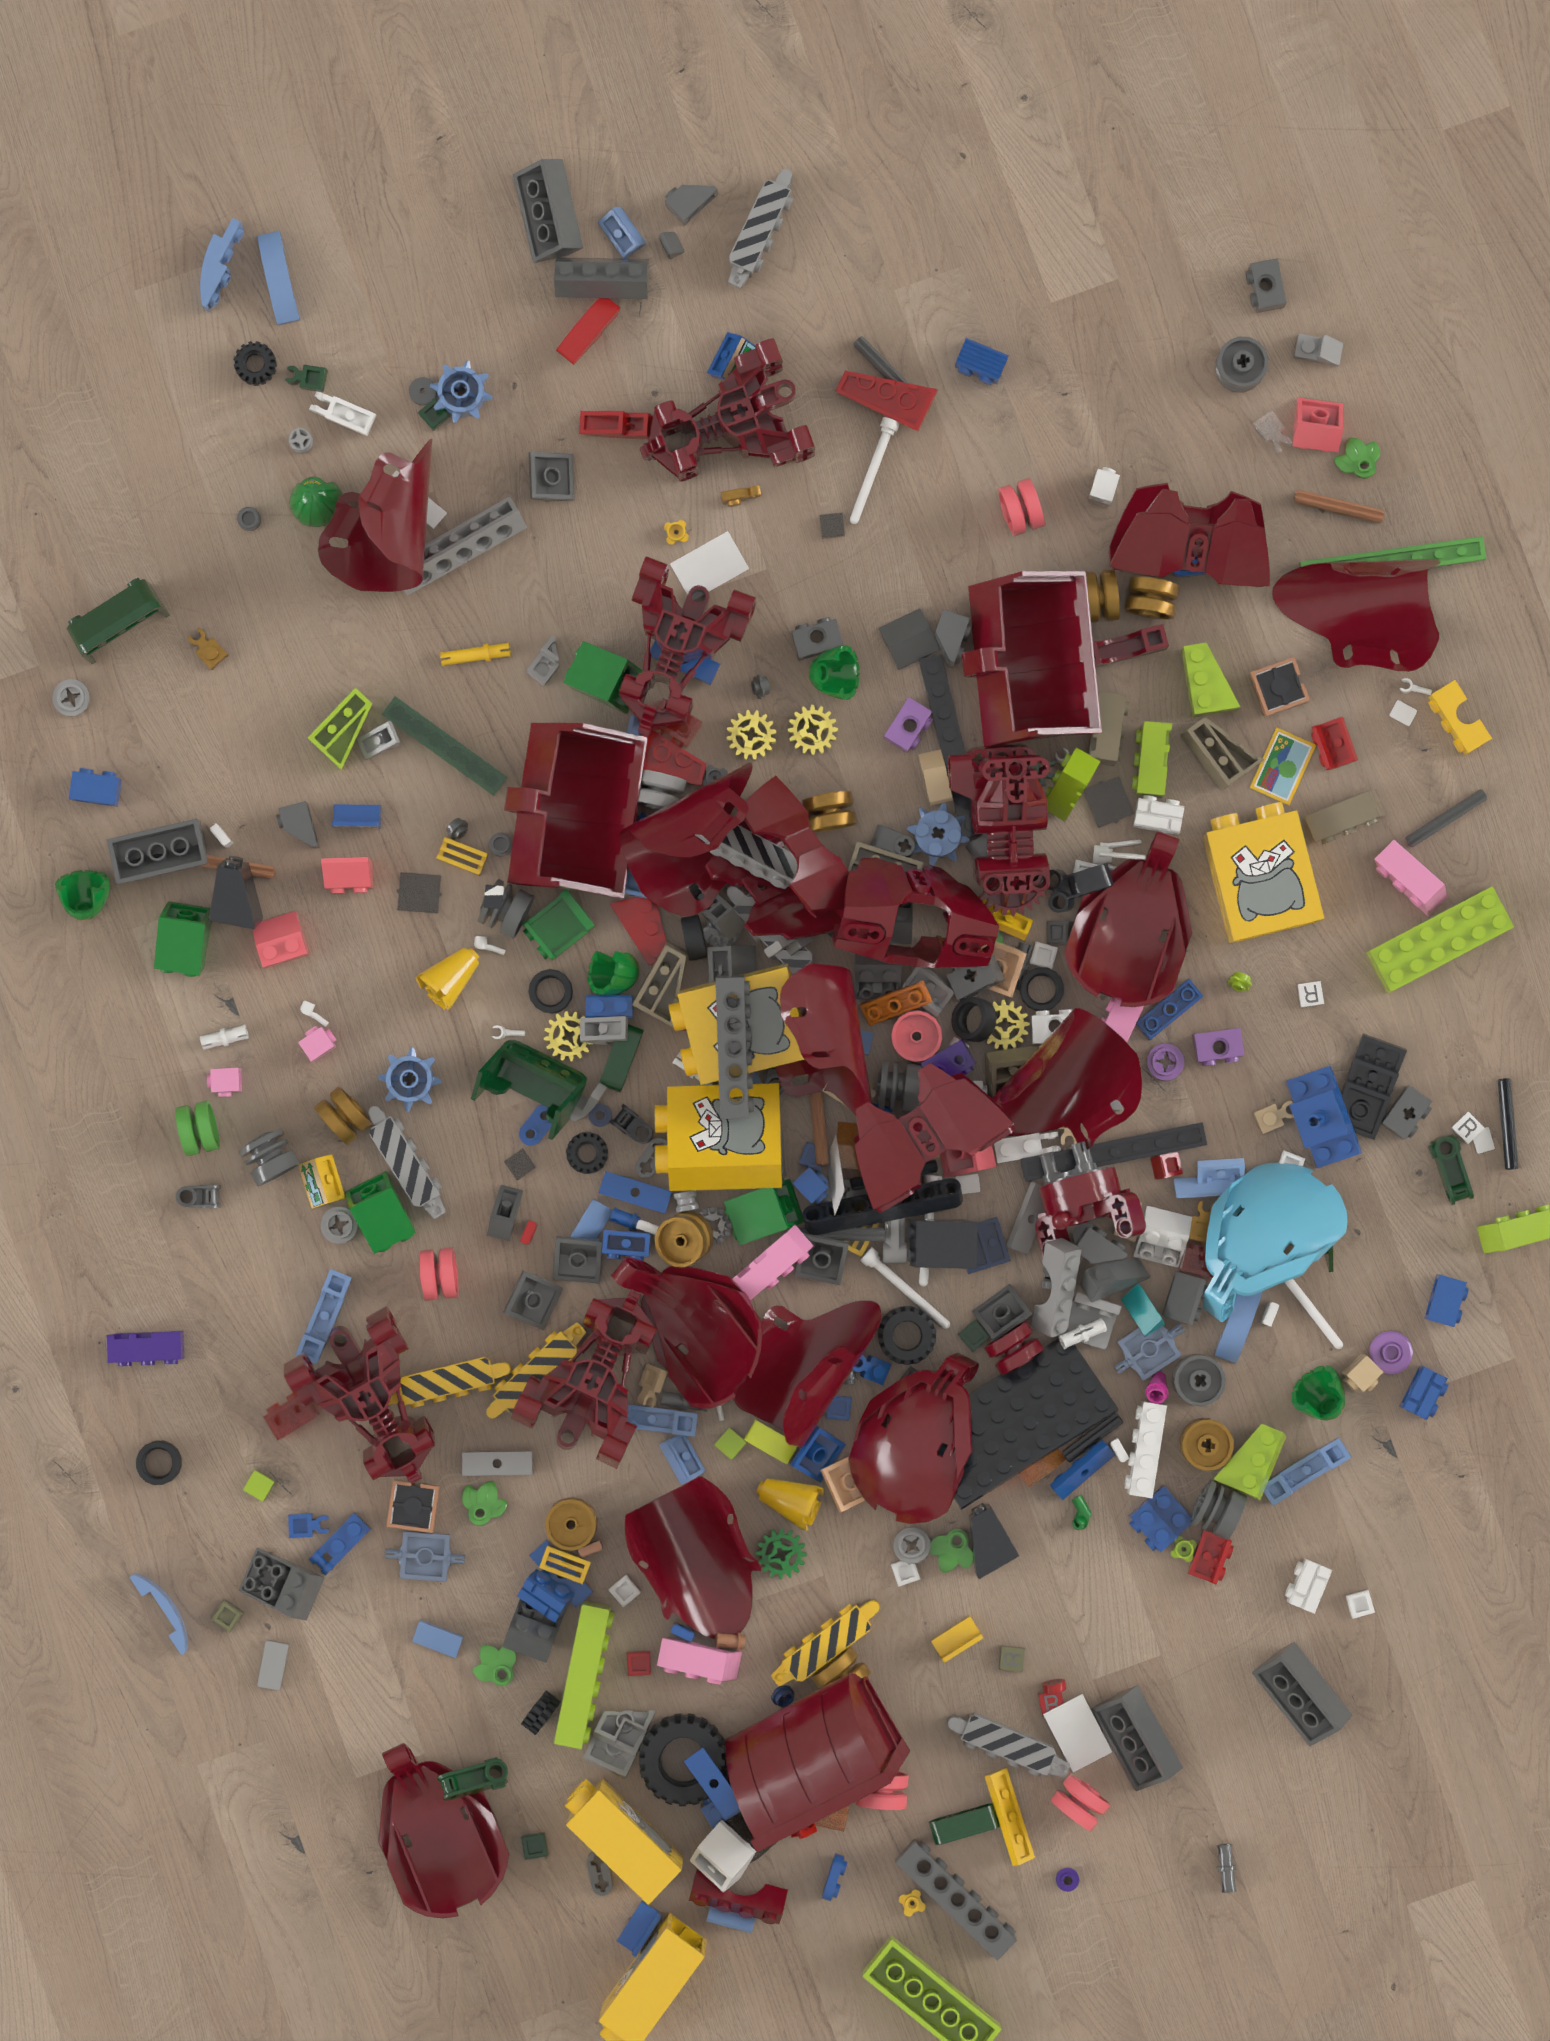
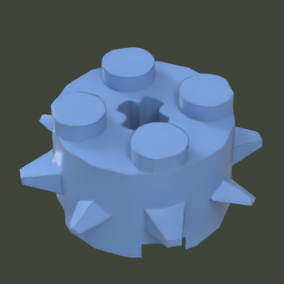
[430,361,493,423]
[907,803,970,866]
[378,1047,442,1111]

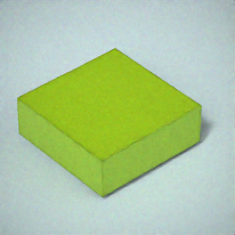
[714,1427,747,1460]
[243,1469,275,1502]

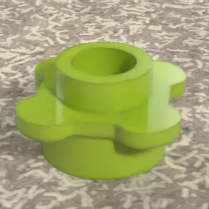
[1227,972,1252,992]
[1171,1536,1197,1562]

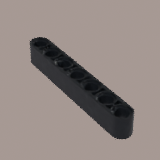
[803,1178,963,1235]

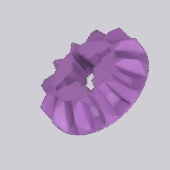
[1147,1043,1184,1080]

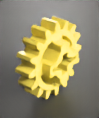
[788,705,838,756]
[726,710,776,761]
[980,1000,1030,1050]
[544,1011,593,1062]

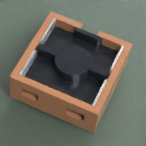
[1249,657,1310,718]
[386,1479,441,1533]

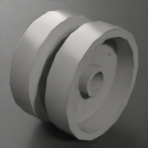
[638,769,687,811]

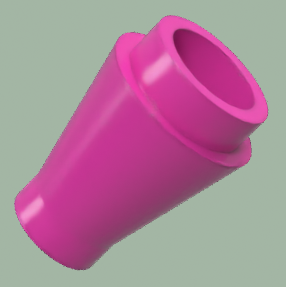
[1145,1372,1169,1404]

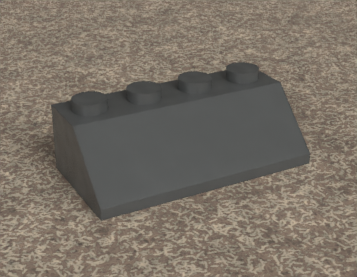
[513,159,583,263]
[554,257,649,299]
[106,818,208,885]
[1252,1642,1353,1746]
[1091,1685,1183,1791]

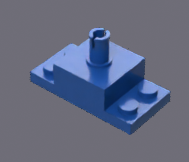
[1286,1065,1362,1168]

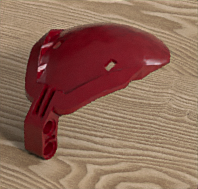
[1064,831,1192,1007]
[611,1257,762,1409]
[848,1353,979,1524]
[378,1743,509,1919]

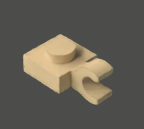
[637,1363,668,1407]

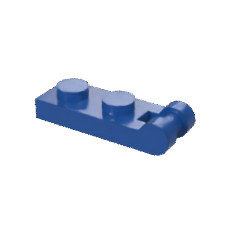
[309,1512,371,1576]

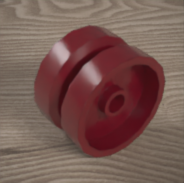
[984,1321,1044,1376]

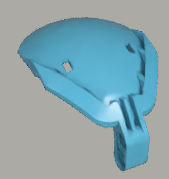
[1203,1163,1348,1322]

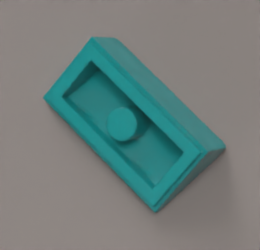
[1121,1283,1165,1337]

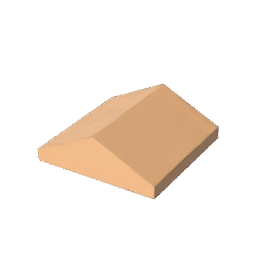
[972,942,1027,997]
[821,1456,865,1513]

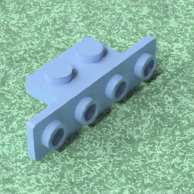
[1174,1158,1245,1198]

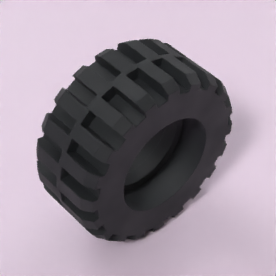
[639,1713,727,1807]

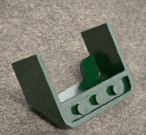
[67,578,170,664]
[471,1040,587,1140]

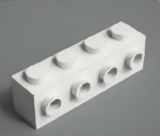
[1124,1401,1167,1498]

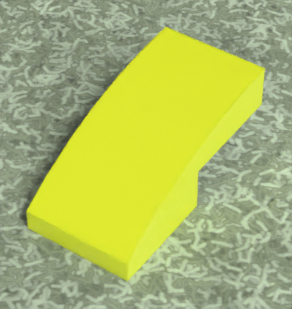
[744,1419,798,1464]

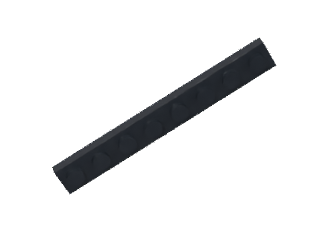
[918,654,981,838]
[1020,1122,1207,1182]

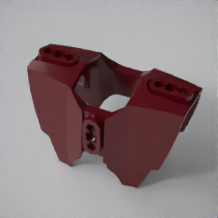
[1108,483,1270,587]
[705,776,849,940]
[832,857,999,968]
[853,1063,1015,1213]

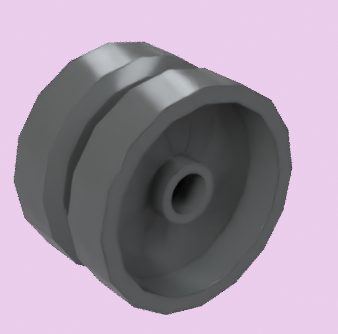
[1215,336,1268,393]
[1171,1354,1226,1406]

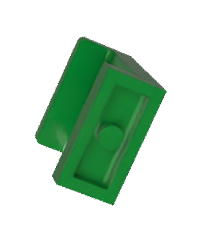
[522,889,596,961]

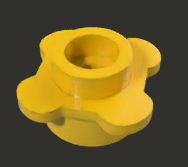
[664,520,689,545]
[899,1889,926,1917]

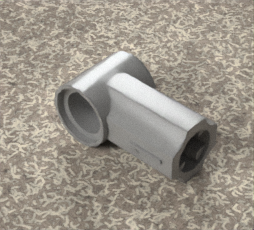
[883,1218,907,1263]

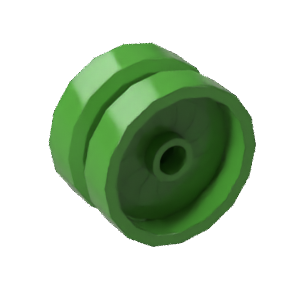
[175,1100,220,1157]

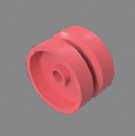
[998,478,1045,536]
[891,1011,942,1062]
[419,1247,459,1301]
[856,1771,909,1810]
[1050,1773,1111,1832]

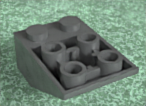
[239,1548,325,1621]

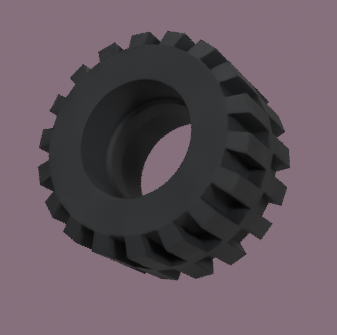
[878,1306,936,1365]

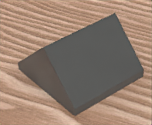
[795,1233,849,1285]
[972,1284,1032,1342]

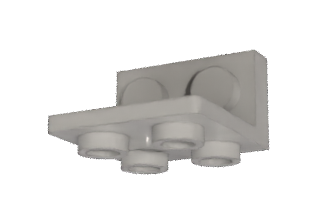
[1067,1292,1122,1350]

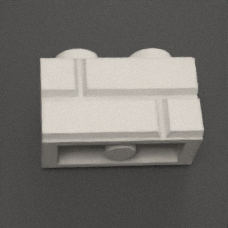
[1132,795,1184,835]
[1285,1558,1332,1614]

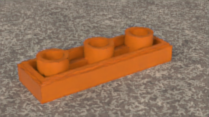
[860,980,933,1026]

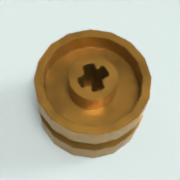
[1086,569,1120,623]
[1124,576,1180,620]
[802,791,857,833]
[314,1086,372,1145]
[655,1211,713,1267]
[1179,1418,1234,1471]
[545,1497,598,1551]
[811,1646,871,1688]

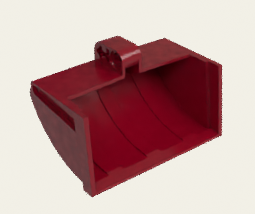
[962,571,1102,747]
[504,723,648,899]
[725,1672,910,1852]

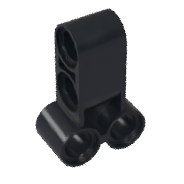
[1042,863,1114,913]

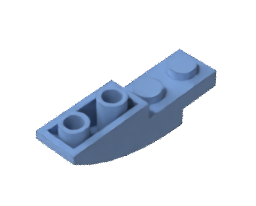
[200,218,244,312]

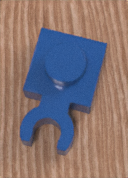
[853,1355,892,1385]
[288,1513,330,1538]

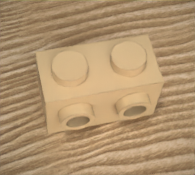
[1341,1354,1383,1392]

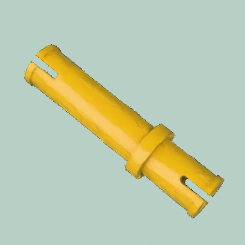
[440,642,511,666]

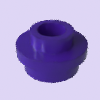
[1056,1867,1079,1892]

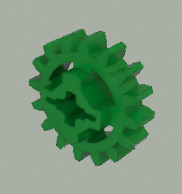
[756,1528,807,1579]

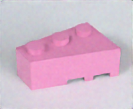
[1375,840,1448,917]
[1101,998,1144,1042]
[732,1225,813,1300]
[657,1637,742,1684]

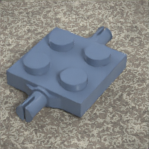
[1114,1323,1185,1381]
[385,1531,465,1582]

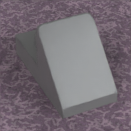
[1293,334,1343,366]
[357,721,400,760]
[580,1016,628,1045]

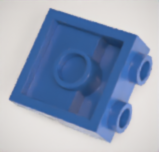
[1128,1485,1191,1553]

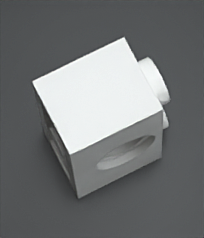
[1030,1009,1073,1045]

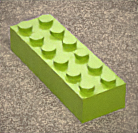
[1366,886,1514,993]
[554,1600,615,1750]
[862,1935,1002,2041]

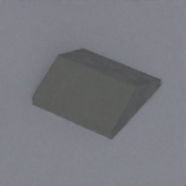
[529,452,575,501]
[878,609,940,670]
[553,1236,603,1284]
[503,1270,563,1330]

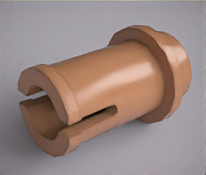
[715,1632,745,1651]

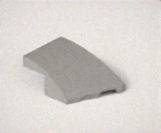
[583,1710,655,1779]

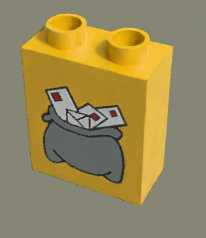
[1202,802,1325,944]
[669,963,804,1085]
[655,1083,782,1191]
[564,1778,684,1905]
[599,1912,707,2041]

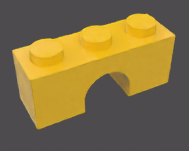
[1428,680,1492,755]

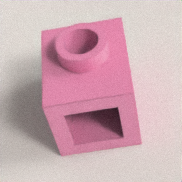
[298,1026,337,1062]
[207,1068,242,1097]

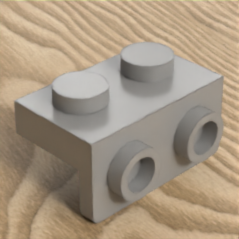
[901,967,954,1017]

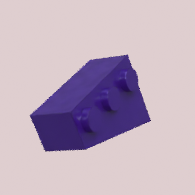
[106,1331,184,1366]

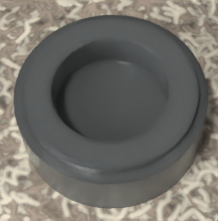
[237,507,261,531]

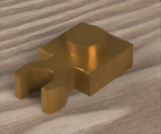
[721,485,761,507]
[188,628,229,671]
[1189,1201,1213,1243]

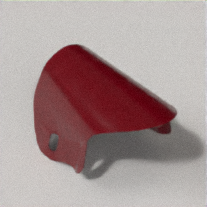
[318,439,432,592]
[1272,559,1441,672]
[620,763,753,916]
[775,963,873,1116]
[992,1008,1142,1150]
[733,1300,881,1447]
[625,1476,762,1639]

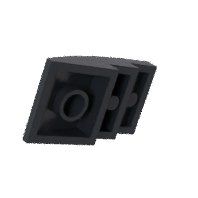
[1341,1033,1407,1140]

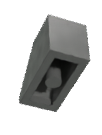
[665,185,718,226]
[276,801,320,849]
[487,1185,523,1241]

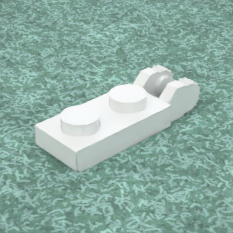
[309,392,377,436]
[994,1131,1061,1163]

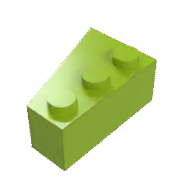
[1181,643,1240,718]

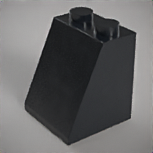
[209,856,263,929]
[907,1219,977,1269]
[969,1503,1019,1579]

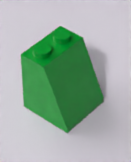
[563,641,643,714]
[154,901,212,977]
[345,1171,416,1254]
[724,1179,804,1246]

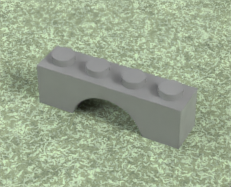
[1031,1238,1082,1337]

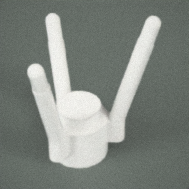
[1093,840,1146,871]

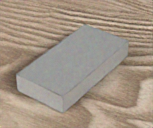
[257,1640,289,1691]

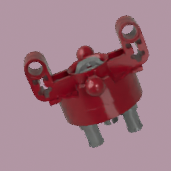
[1035,1141,1146,1255]

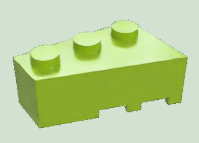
[307,687,372,770]
[1131,721,1172,797]
[1045,747,1100,821]
[1477,1204,1550,1253]
[1213,1424,1286,1501]

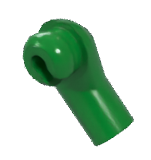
[1072,1494,1091,1530]

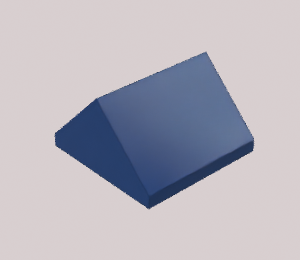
[790,1425,846,1483]

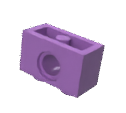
[884,697,933,753]
[1192,1028,1244,1066]

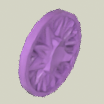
[1369,1331,1413,1375]

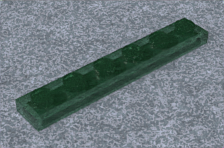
[381,696,507,796]

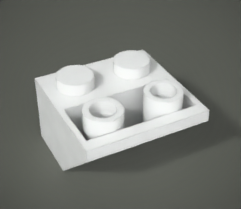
[1133,1206,1192,1268]
[690,1820,756,1893]

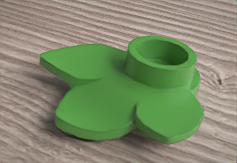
[1334,438,1380,479]
[462,1481,508,1526]
[929,1529,973,1573]
[472,1645,516,1686]

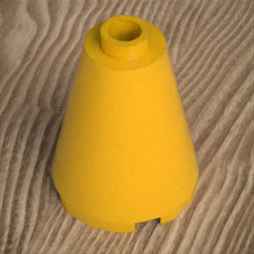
[415,947,479,1010]
[756,1478,824,1531]

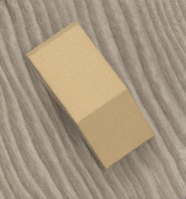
[918,749,953,806]

